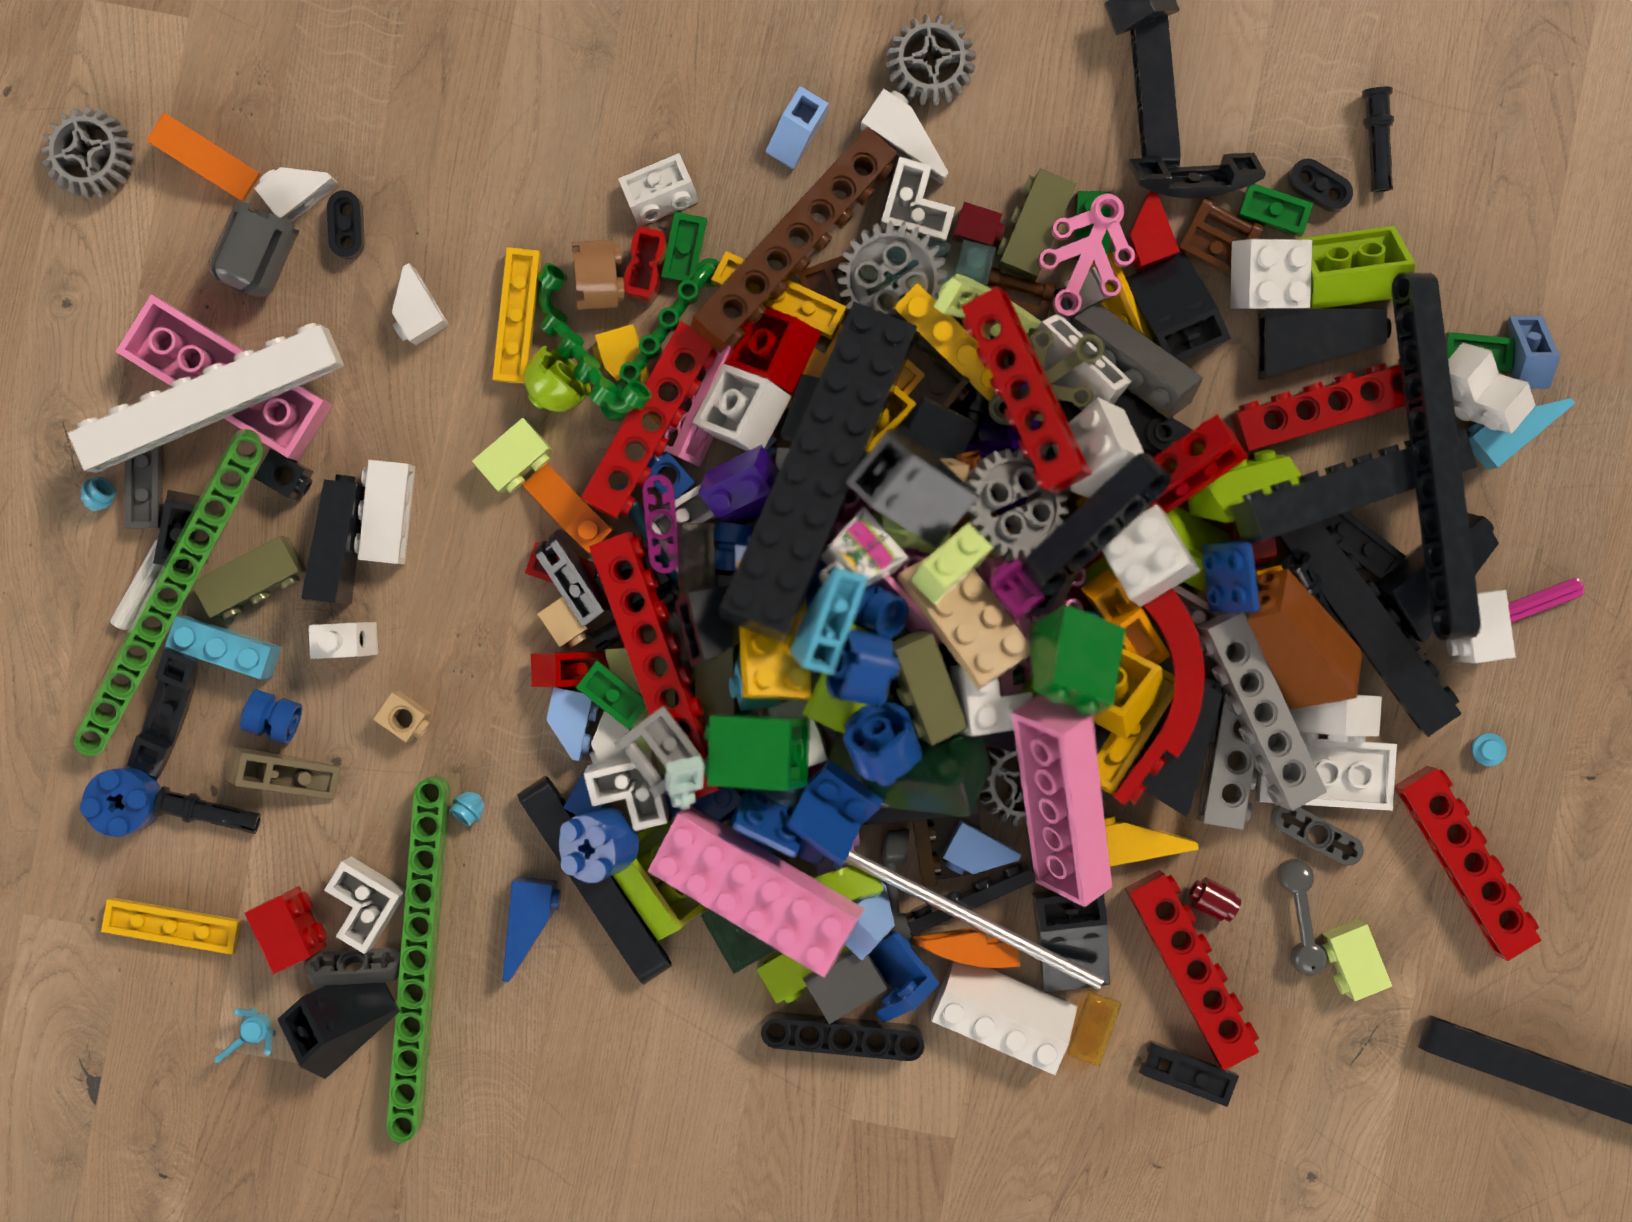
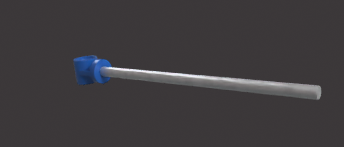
[797,838,1104,989]

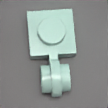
[665,756,704,810]

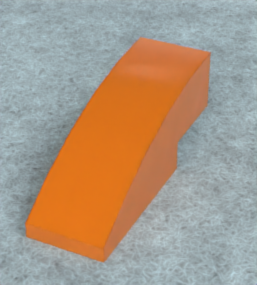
[146,112,261,202]
[911,927,1020,968]

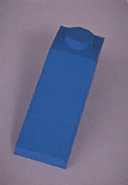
[502,877,561,982]

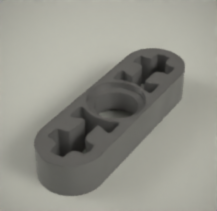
[1271,805,1364,866]
[304,948,400,986]

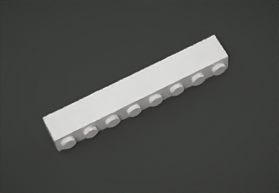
[68,323,345,473]

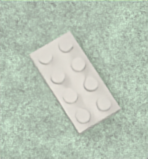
[1257,735,1397,811]

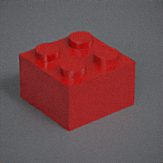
[724,307,821,394]
[244,886,327,974]

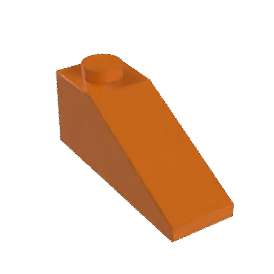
[522,463,617,554]

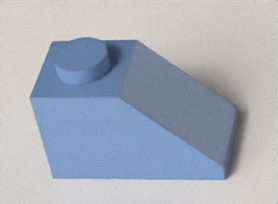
[1508,316,1561,390]
[941,819,1022,875]

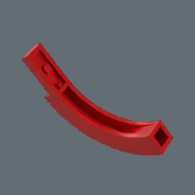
[1113,588,1205,806]

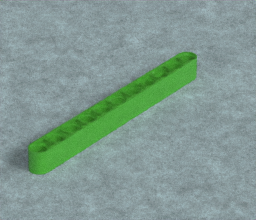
[74,429,263,756]
[386,776,450,1143]

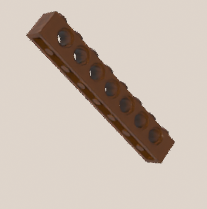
[690,126,898,353]

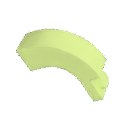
[934,273,1041,339]

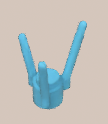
[214,1008,276,1063]

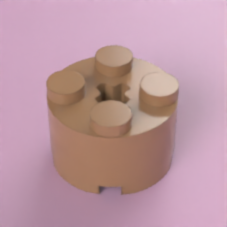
[572,240,625,310]

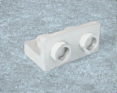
[618,153,699,227]

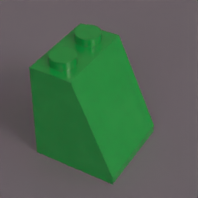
[1029,604,1126,715]
[704,714,810,791]

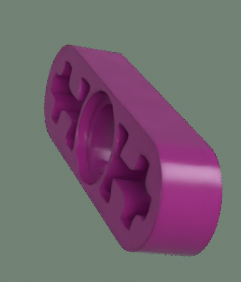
[643,475,681,574]

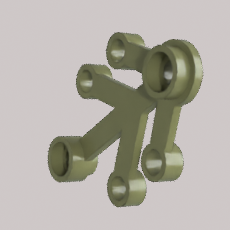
[988,329,1105,425]

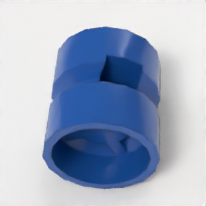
[709,522,755,572]
[852,584,909,638]
[240,689,303,745]

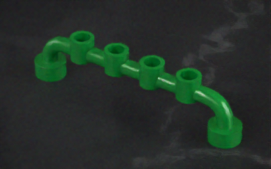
[601,258,720,422]
[537,263,652,414]

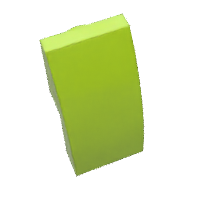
[814,859,884,902]

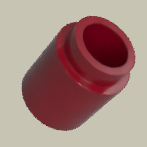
[1188,877,1241,922]

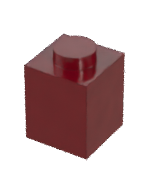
[952,202,1005,252]

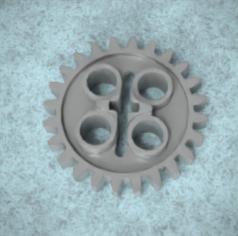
[837,221,948,322]
[965,449,1068,562]

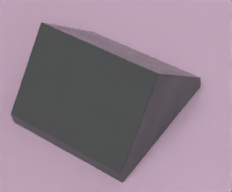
[803,950,888,1024]

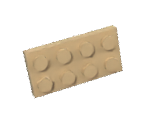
[897,554,1031,690]

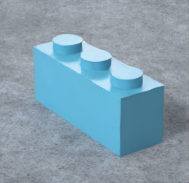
[165,616,282,679]

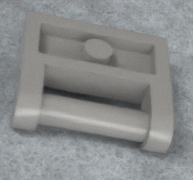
[614,705,705,798]

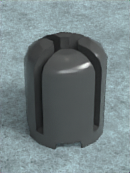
[209,200,300,297]

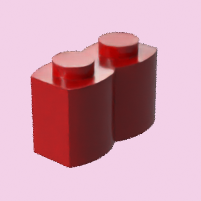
[623,226,668,304]

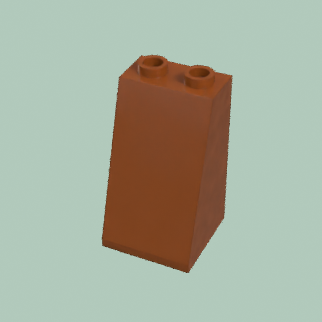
[1247,569,1362,710]

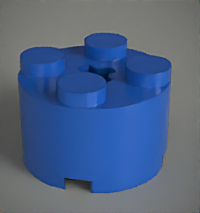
[826,630,899,706]
[843,702,922,786]
[80,767,160,837]
[559,807,639,883]

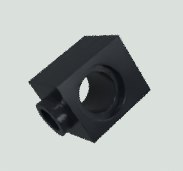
[254,449,314,500]

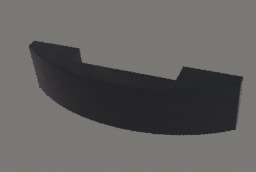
[1128,153,1266,198]
[127,647,198,778]

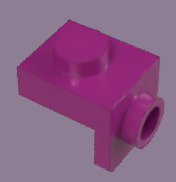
[990,559,1045,621]

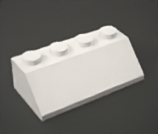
[929,961,1077,1075]

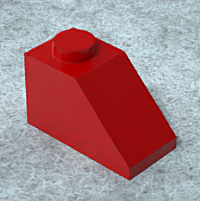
[1124,191,1180,271]
[531,651,609,687]

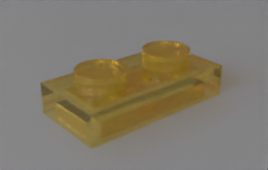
[1067,991,1122,1067]

